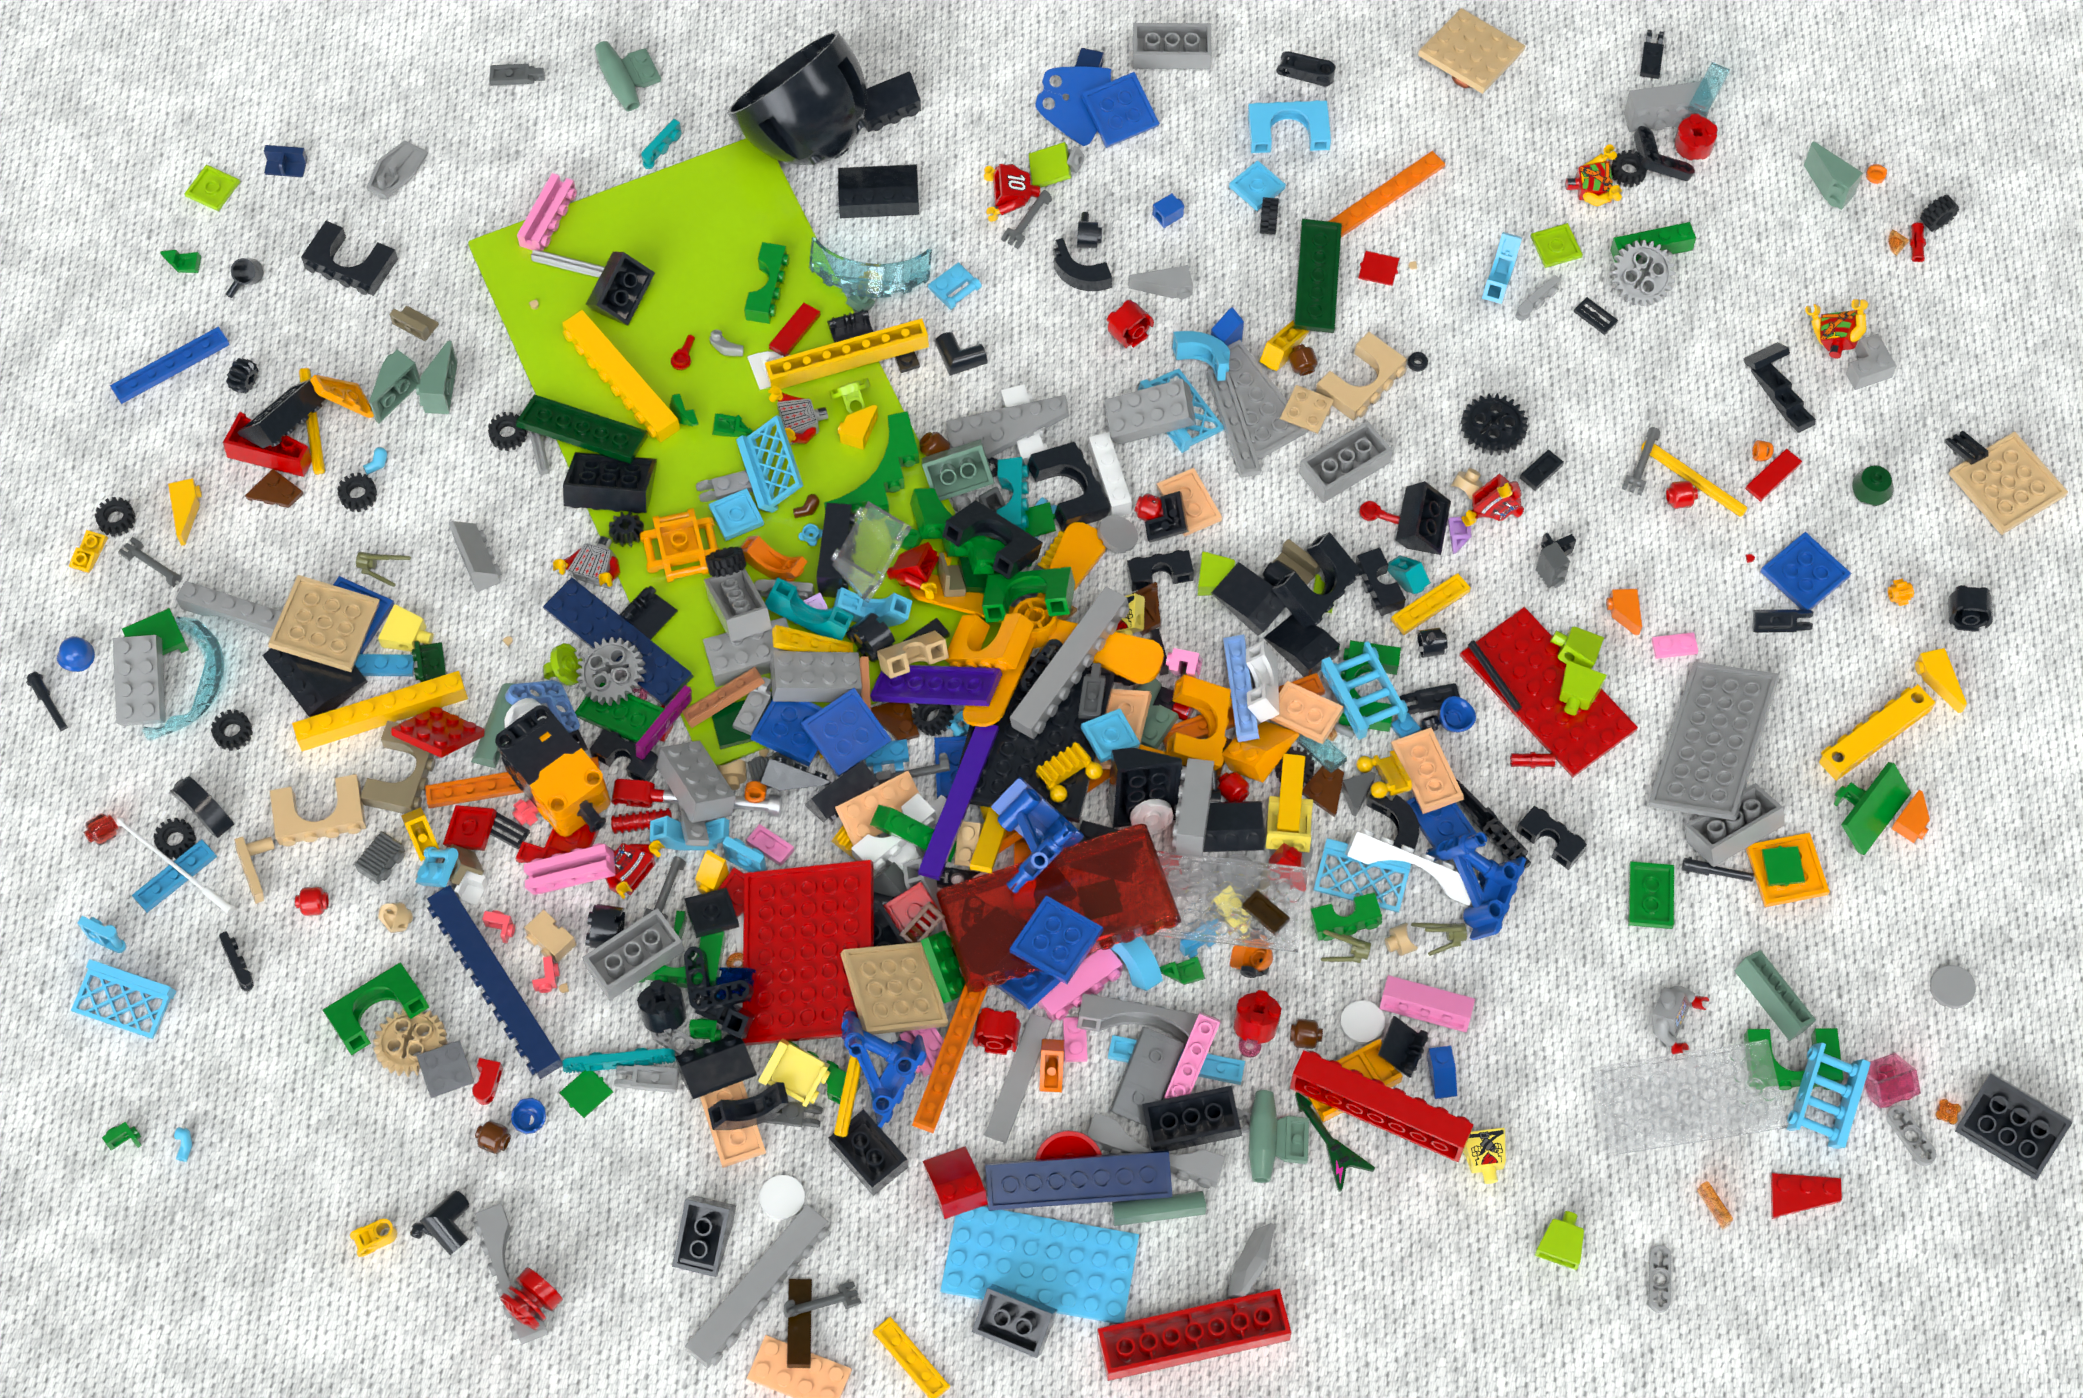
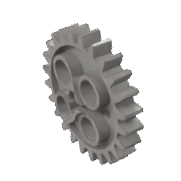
[1610,240,1676,306]
[576,637,646,706]

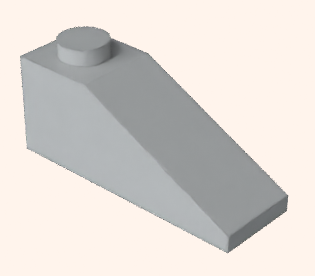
[1128,265,1193,299]

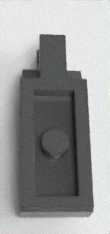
[489,63,545,86]
[1078,663,1106,719]

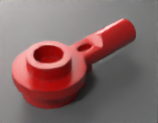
[671,335,695,370]
[1359,501,1400,524]

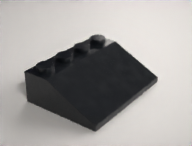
[838,164,919,219]
[563,452,657,514]
[262,648,368,717]
[1107,748,1182,828]
[1955,1072,2073,1181]

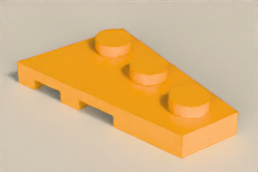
[310,375,374,418]

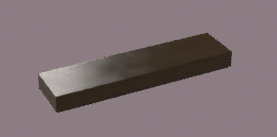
[787,1279,812,1368]

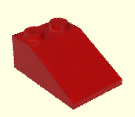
[923,1146,988,1219]

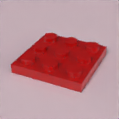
[391,707,485,758]

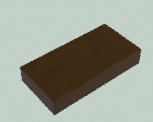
[1242,890,1290,935]

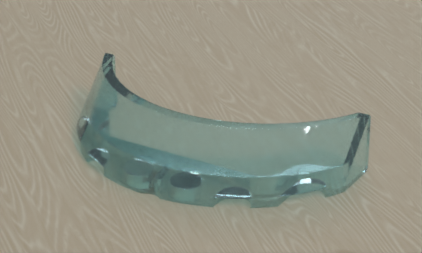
[809,237,932,298]
[142,616,225,741]

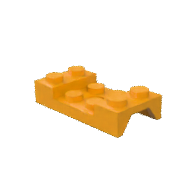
[1308,1039,1403,1123]

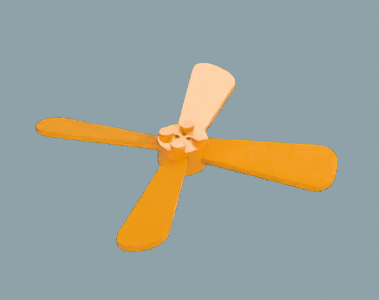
[909,522,1164,727]

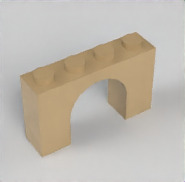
[1316,332,1407,421]
[270,774,366,847]

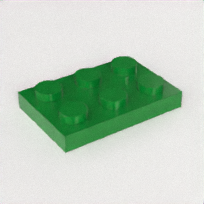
[1628,861,1674,929]
[920,930,966,1004]

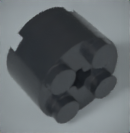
[1948,585,1993,632]
[846,613,895,662]
[585,904,625,948]
[637,980,687,1033]

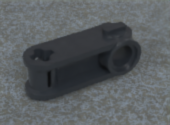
[1276,51,1336,87]

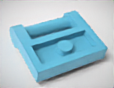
[928,262,982,310]
[415,846,458,887]
[78,916,126,953]

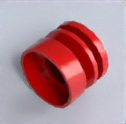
[499,1267,563,1330]

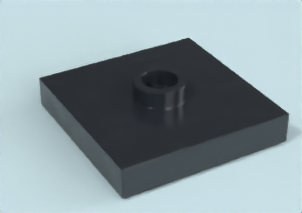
[684,888,739,938]

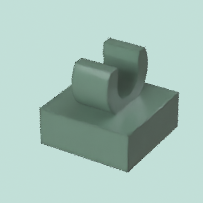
[846,287,875,312]

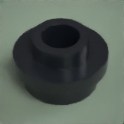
[1408,352,1428,372]
[1420,715,1441,731]

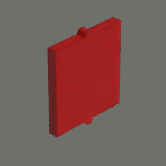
[1358,250,1400,286]

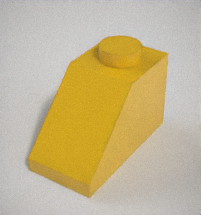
[838,405,878,450]
[401,807,439,861]
[695,850,729,894]

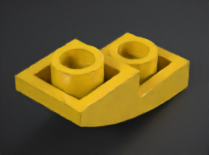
[69,530,108,573]

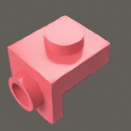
[483,910,515,943]
[532,956,560,993]

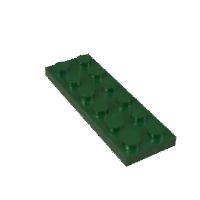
[1293,218,1342,333]
[516,394,648,464]

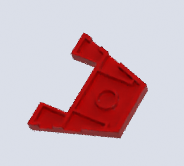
[515,823,599,863]

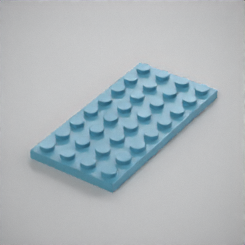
[940,1206,1139,1324]

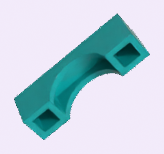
[997,457,1030,531]
[765,578,854,640]

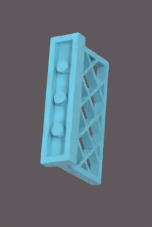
[1138,368,1224,453]
[736,415,804,513]
[1313,838,1412,913]
[71,959,177,1039]

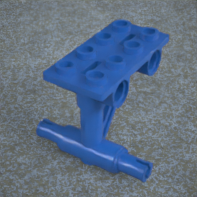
[991,777,1084,893]
[1426,832,1526,941]
[841,1011,927,1128]

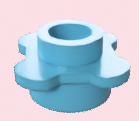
[799,524,823,546]

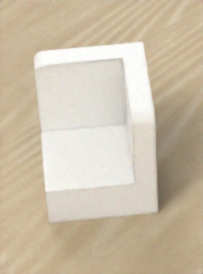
[454,871,488,906]

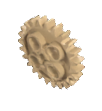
[373,1008,448,1077]

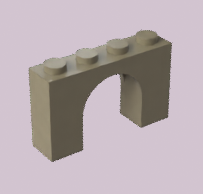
[360,721,435,814]

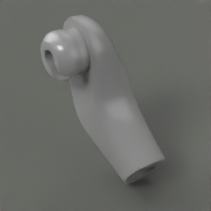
[709,330,744,356]

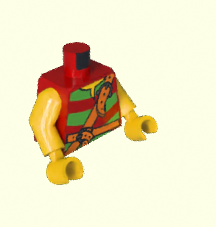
[1566,144,1622,207]
[1805,299,1868,359]

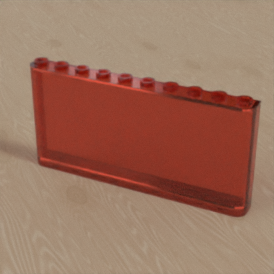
[936,824,1182,993]

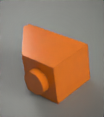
[1606,589,1642,635]
[1892,790,1930,843]
[1039,1039,1065,1093]

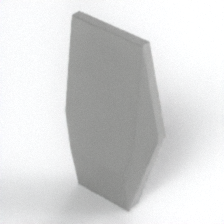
[367,140,428,199]
[1228,1223,1275,1299]

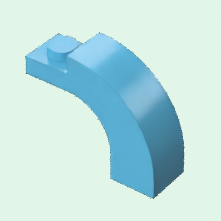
[1482,232,1522,304]
[1172,331,1230,381]
[834,587,912,627]
[650,816,730,851]
[1096,924,1163,991]

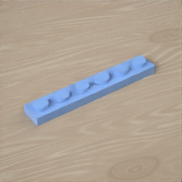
[1223,634,1259,742]

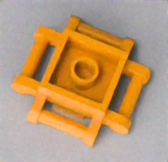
[639,508,721,583]

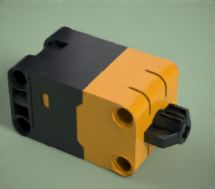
[495,705,610,837]

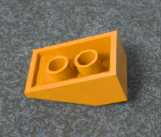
[1222,721,1299,783]

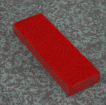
[769,302,821,357]
[1745,448,1802,502]

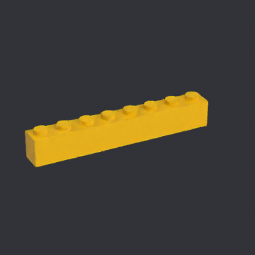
[562,310,680,443]
[765,318,929,389]
[292,671,468,751]

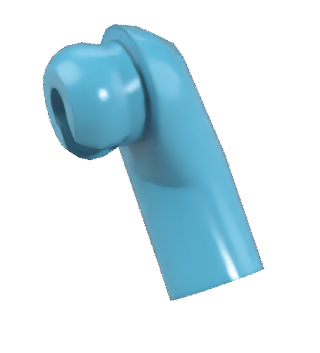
[363,447,387,475]
[174,1127,192,1162]

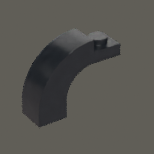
[1053,238,1112,291]
[170,776,234,838]
[1367,794,1419,853]
[695,996,755,1039]
[708,1082,789,1130]

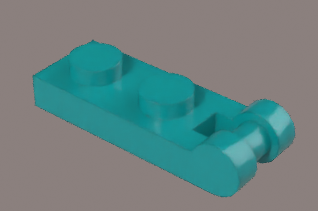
[641,119,682,169]

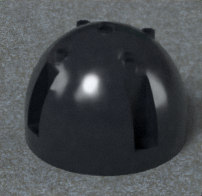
[727,31,867,165]

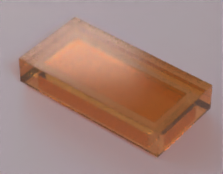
[1697,1181,1733,1230]

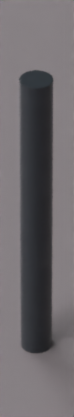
[1468,640,1522,712]

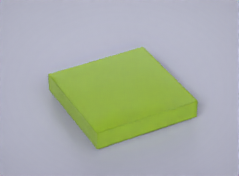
[1028,142,1072,188]
[184,164,240,212]
[1530,223,1583,268]

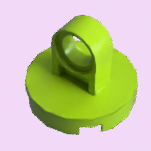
[829,378,871,414]
[543,643,583,686]

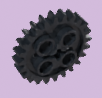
[1460,393,1528,456]

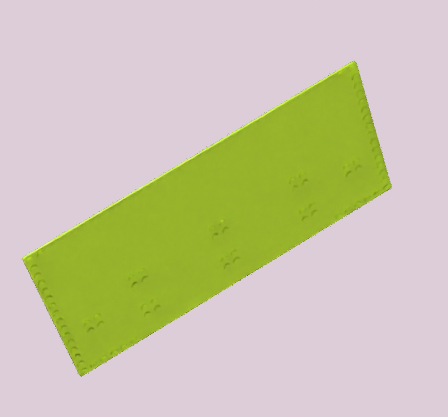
[468,138,1002,766]

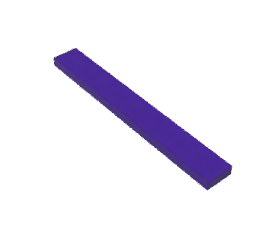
[918,725,999,881]

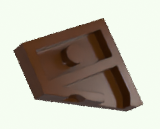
[245,469,304,508]
[1132,582,1161,636]
[871,702,919,740]
[1302,761,1344,817]

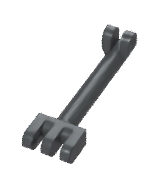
[1001,190,1052,249]
[1622,427,1661,496]
[118,537,182,588]
[876,753,951,785]
[643,856,686,920]
[783,1281,862,1318]

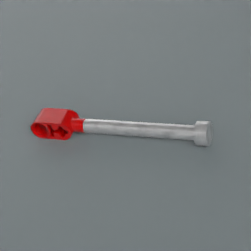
[611,779,782,817]

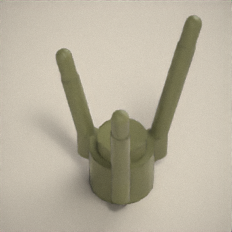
[356,552,411,587]
[1411,922,1467,956]
[1321,930,1371,963]

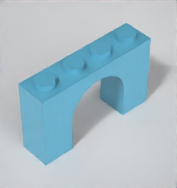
[1248,100,1331,153]

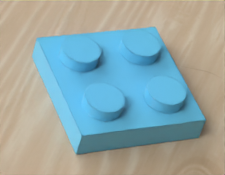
[1229,160,1286,211]
[708,488,764,541]
[1081,708,1140,763]
[722,836,767,872]

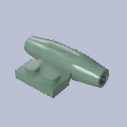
[595,41,661,112]
[1134,678,1179,749]
[1249,1090,1309,1183]

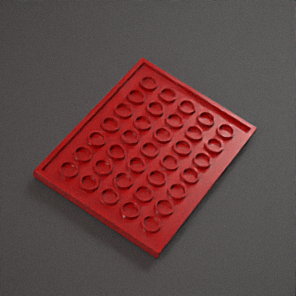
[742,860,874,1046]

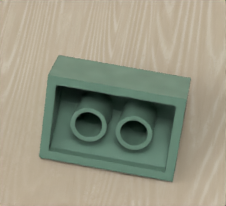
[922,439,995,501]

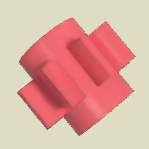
[512,799,539,826]

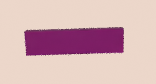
[636,685,692,760]

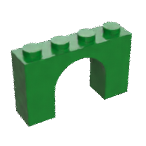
[982,567,1075,623]
[1339,640,1401,732]
[639,931,726,988]
[323,962,429,1055]
[1744,1028,1844,1091]

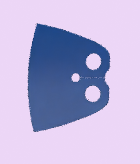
[1035,67,1111,146]

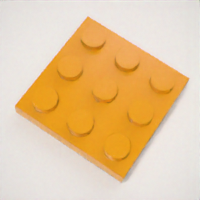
[1745,832,1830,907]

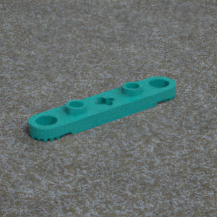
[562,1048,676,1073]

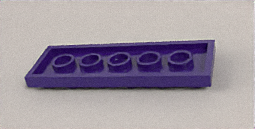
[870,665,1002,706]

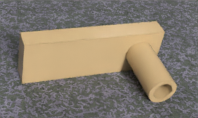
[234,836,275,904]

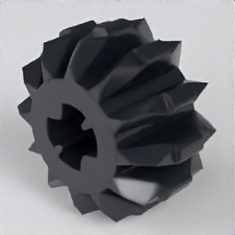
[226,358,258,394]
[609,511,644,547]

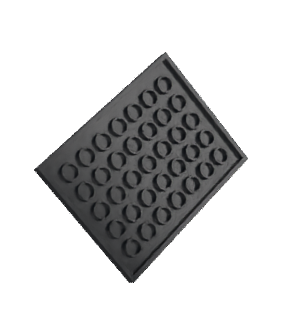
[956,656,1116,823]

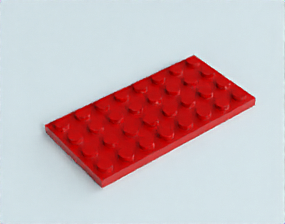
[1460,607,1638,778]

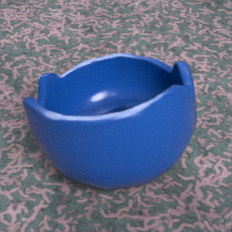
[511,1098,546,1134]

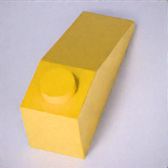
[1260,320,1310,371]
[168,478,202,546]
[1915,648,1967,713]

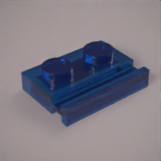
[717,967,756,1002]

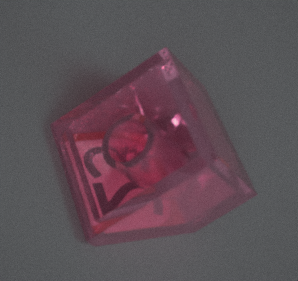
[1864,1053,1921,1108]

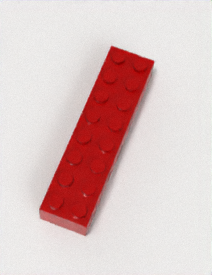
[1290,1050,1474,1163]
[1097,1288,1292,1381]

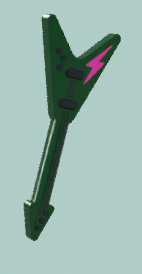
[1295,1092,1375,1192]

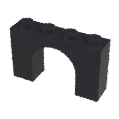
[301,221,398,296]
[1027,441,1111,531]
[942,500,1043,579]
[1272,532,1360,628]

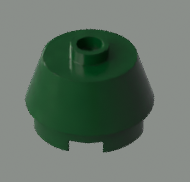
[1852,465,1894,506]

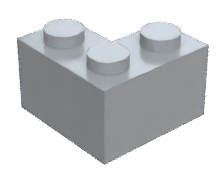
[1846,334,1897,390]

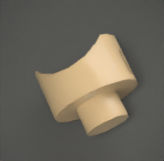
[1451,468,1483,500]
[717,759,747,790]
[378,902,413,933]
[1384,922,1418,956]

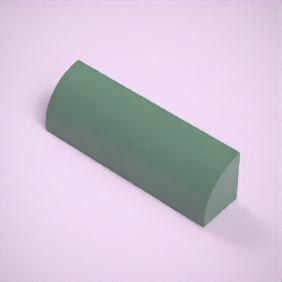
[471,683,524,769]
[1734,950,1816,1041]
[1111,1191,1206,1226]

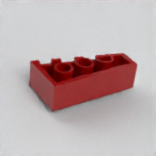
[223,411,312,477]

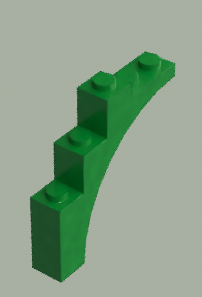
[824,411,919,518]
[910,488,1032,574]

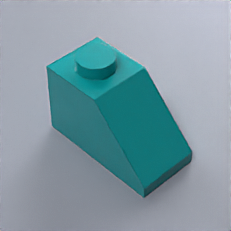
[1387,555,1431,594]

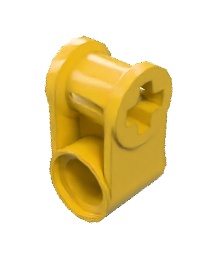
[350,1219,397,1257]

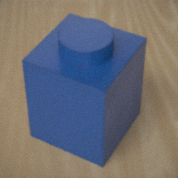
[1152,193,1185,228]

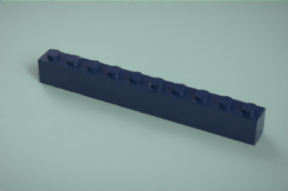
[427,885,562,1079]

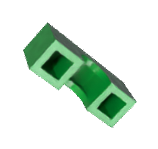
[1310,892,1382,941]

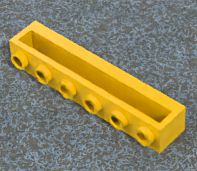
[1819,684,1936,781]

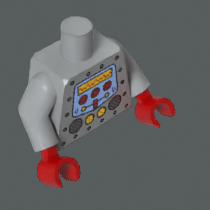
[1653,985,1709,1057]

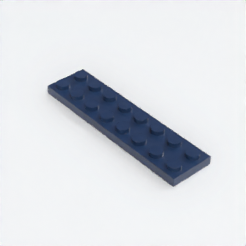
[543,577,694,707]
[985,1150,1172,1211]

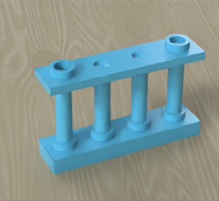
[1321,641,1408,740]
[1787,1043,1871,1149]

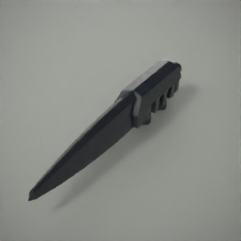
[1456,779,1531,868]

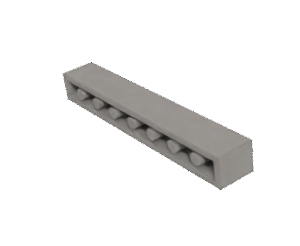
[1010,587,1130,739]
[685,1205,829,1368]

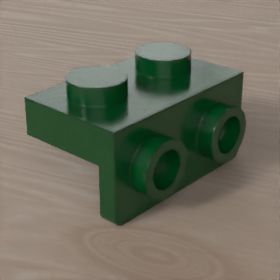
[412,641,447,682]

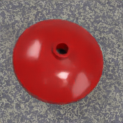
[1035,1130,1102,1160]

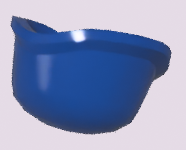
[57,636,95,672]
[1439,696,1476,732]

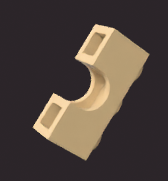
[877,631,949,679]

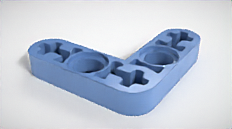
[505,680,580,733]

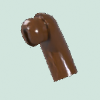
[793,494,819,519]

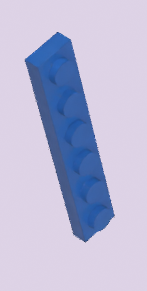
[110,326,230,404]

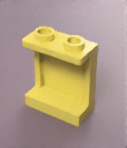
[1266,796,1313,852]
[758,1038,831,1107]

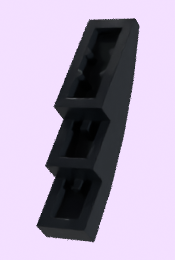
[1751,363,1816,433]

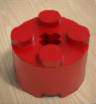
[1675,114,1718,161]
[1107,300,1154,348]
[1233,990,1282,1044]
[972,1008,1021,1055]

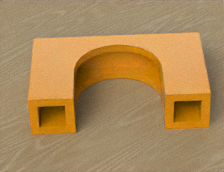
[945,613,1034,671]
[1165,674,1232,770]

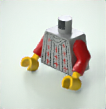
[768,386,828,445]
[553,536,621,589]

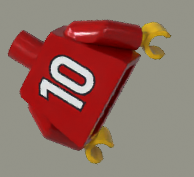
[984,164,1040,222]

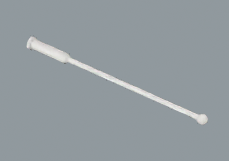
[116,818,235,915]

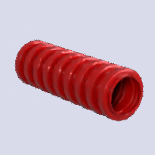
[611,808,672,834]

